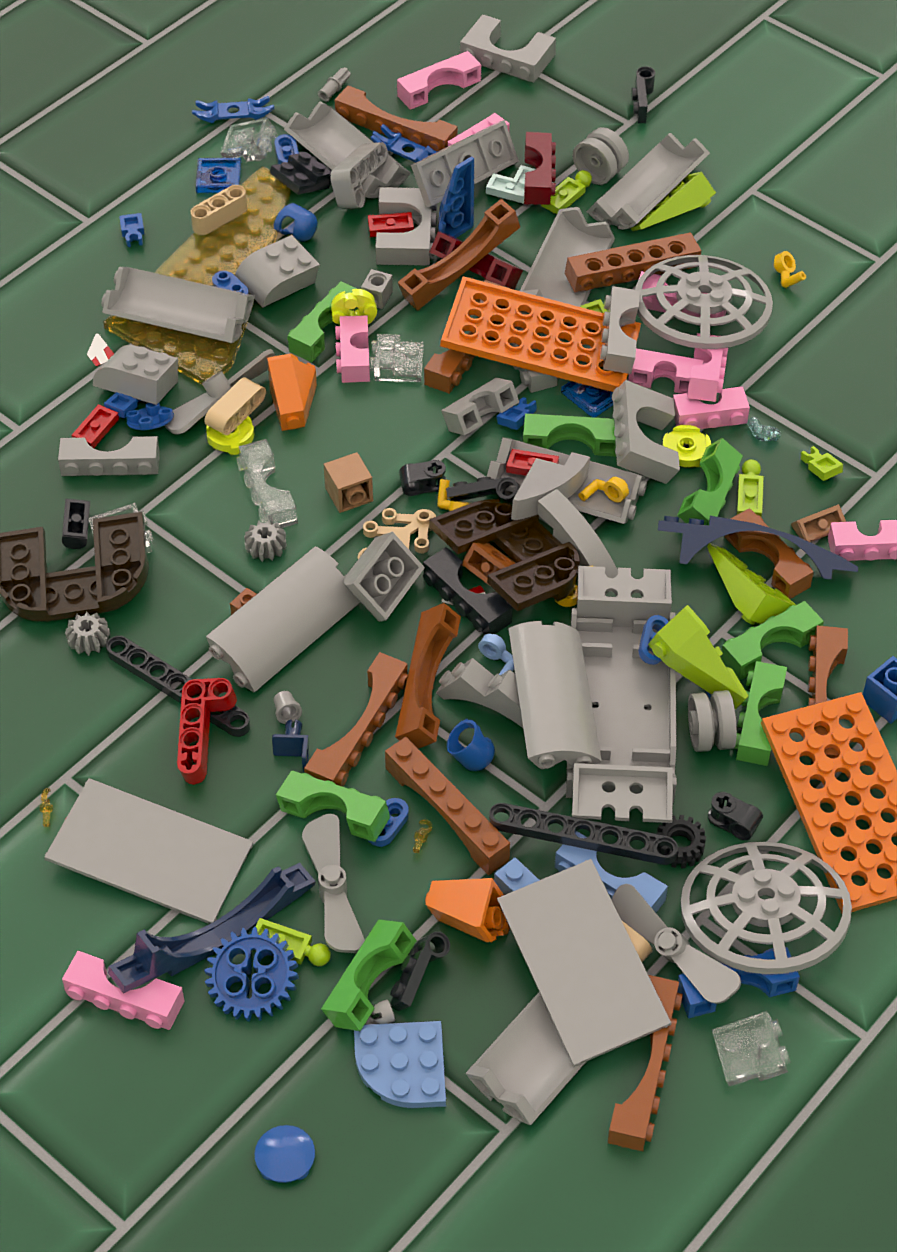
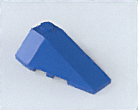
[439,156,474,238]

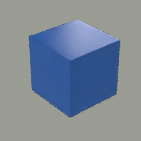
[863,656,897,724]

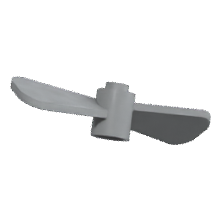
[164,349,275,434]
[302,814,365,953]
[611,884,741,1004]

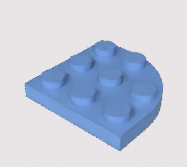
[354,1021,446,1108]

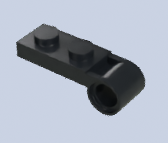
[631,66,655,123]
[446,477,520,504]
[390,932,450,1012]

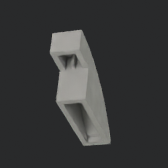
[511,452,590,520]
[537,489,618,578]

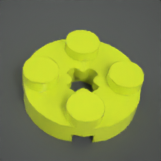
[331,289,377,325]
[206,416,254,455]
[662,425,711,467]

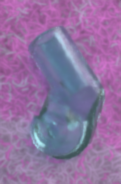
[747,417,781,441]

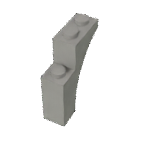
[436,658,523,728]

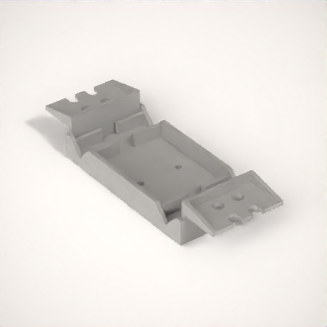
[566,566,677,823]

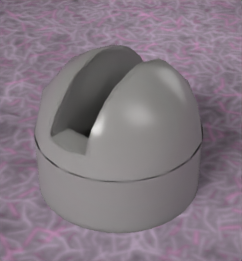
[372,999,395,1024]

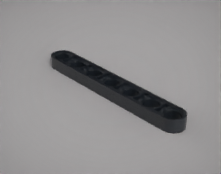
[106,636,250,737]
[489,803,678,865]

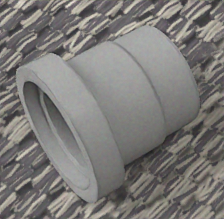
[273,691,302,724]

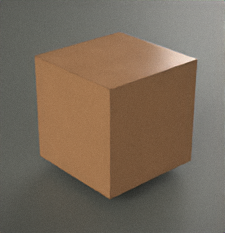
[324,452,373,513]

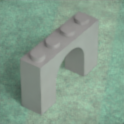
[460,14,556,83]
[376,187,437,265]
[612,380,680,484]

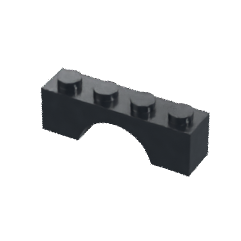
[423,547,513,635]

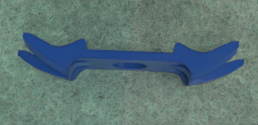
[192,96,274,123]
[371,124,437,163]

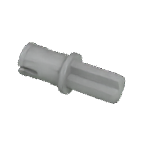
[318,67,351,102]

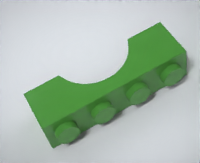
[287,281,358,363]
[523,414,617,457]
[677,438,743,525]
[721,601,824,681]
[734,661,787,766]
[276,771,390,842]
[321,920,417,1031]

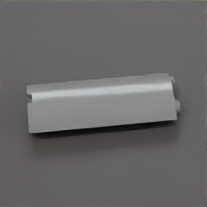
[284,101,410,198]
[587,133,710,229]
[520,207,615,327]
[101,267,255,343]
[487,438,647,524]
[206,546,360,692]
[509,621,602,769]
[466,992,585,1125]

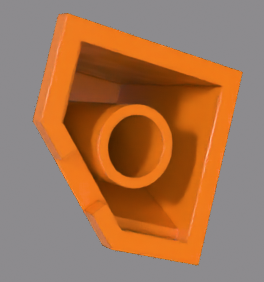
[267,354,317,431]
[426,878,510,942]

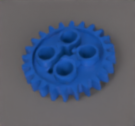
[205,927,299,1021]

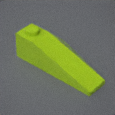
[630,172,716,231]
[707,543,796,625]
[648,605,748,710]

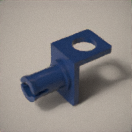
[272,719,309,773]

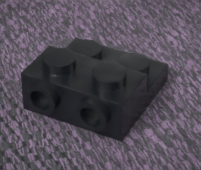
[270,152,332,194]

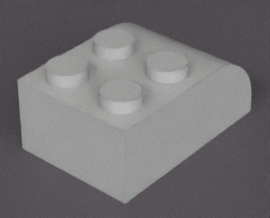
[235,235,320,307]
[93,345,178,405]
[344,532,425,621]

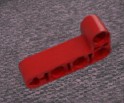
[177,678,237,785]

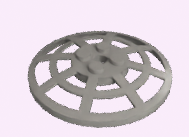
[635,255,773,349]
[681,842,852,974]

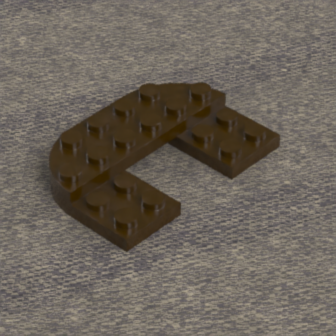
[429,499,580,611]
[0,512,149,621]

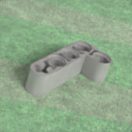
[331,142,388,209]

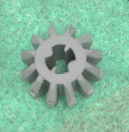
[244,520,287,562]
[65,611,110,656]

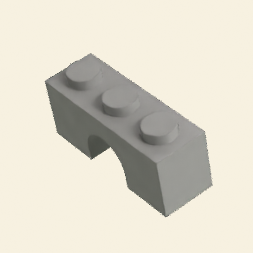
[441,378,519,436]

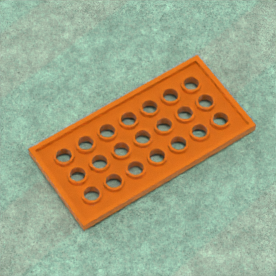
[440,276,641,392]
[761,692,897,913]

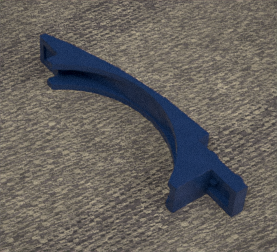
[658,515,858,579]
[108,863,316,994]

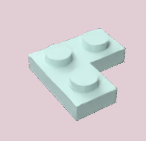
[486,165,535,203]

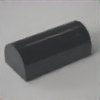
[62,499,90,549]

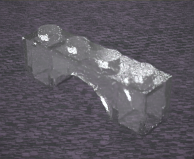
[236,439,298,528]

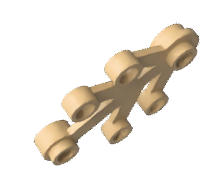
[358,508,436,559]

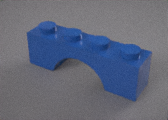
[678,947,800,1018]

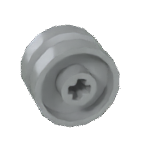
[573,127,629,185]
[688,690,737,752]

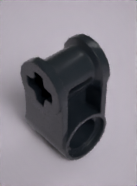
[399,460,447,496]
[708,792,763,841]

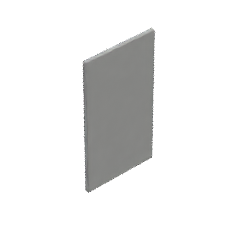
[44,778,253,924]
[497,859,671,1066]

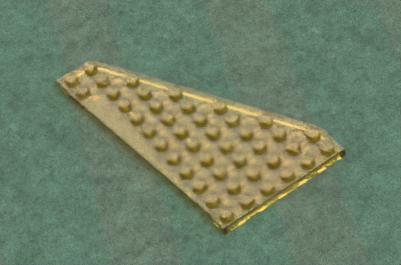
[103,166,291,384]

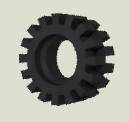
[656,815,706,869]

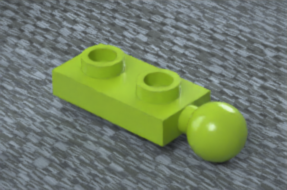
[541,170,592,214]
[737,459,764,517]
[255,918,331,966]

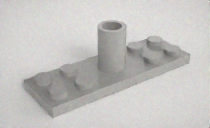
[411,120,519,207]

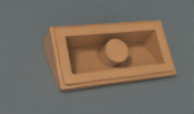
[791,504,846,542]

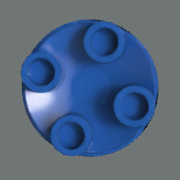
[126,403,174,430]
[255,1125,315,1183]

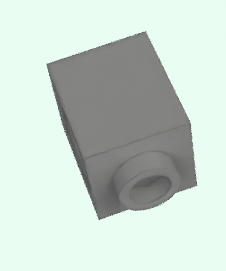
[361,269,393,309]

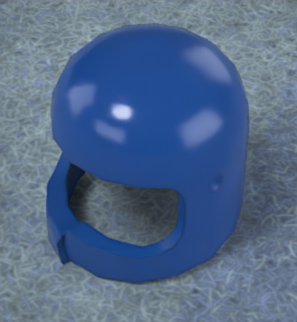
[274,203,318,242]
[447,719,495,771]

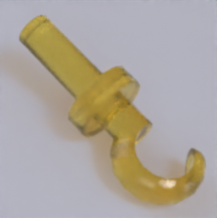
[40,788,53,827]
[413,819,433,853]

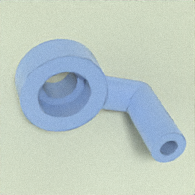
[478,634,514,675]

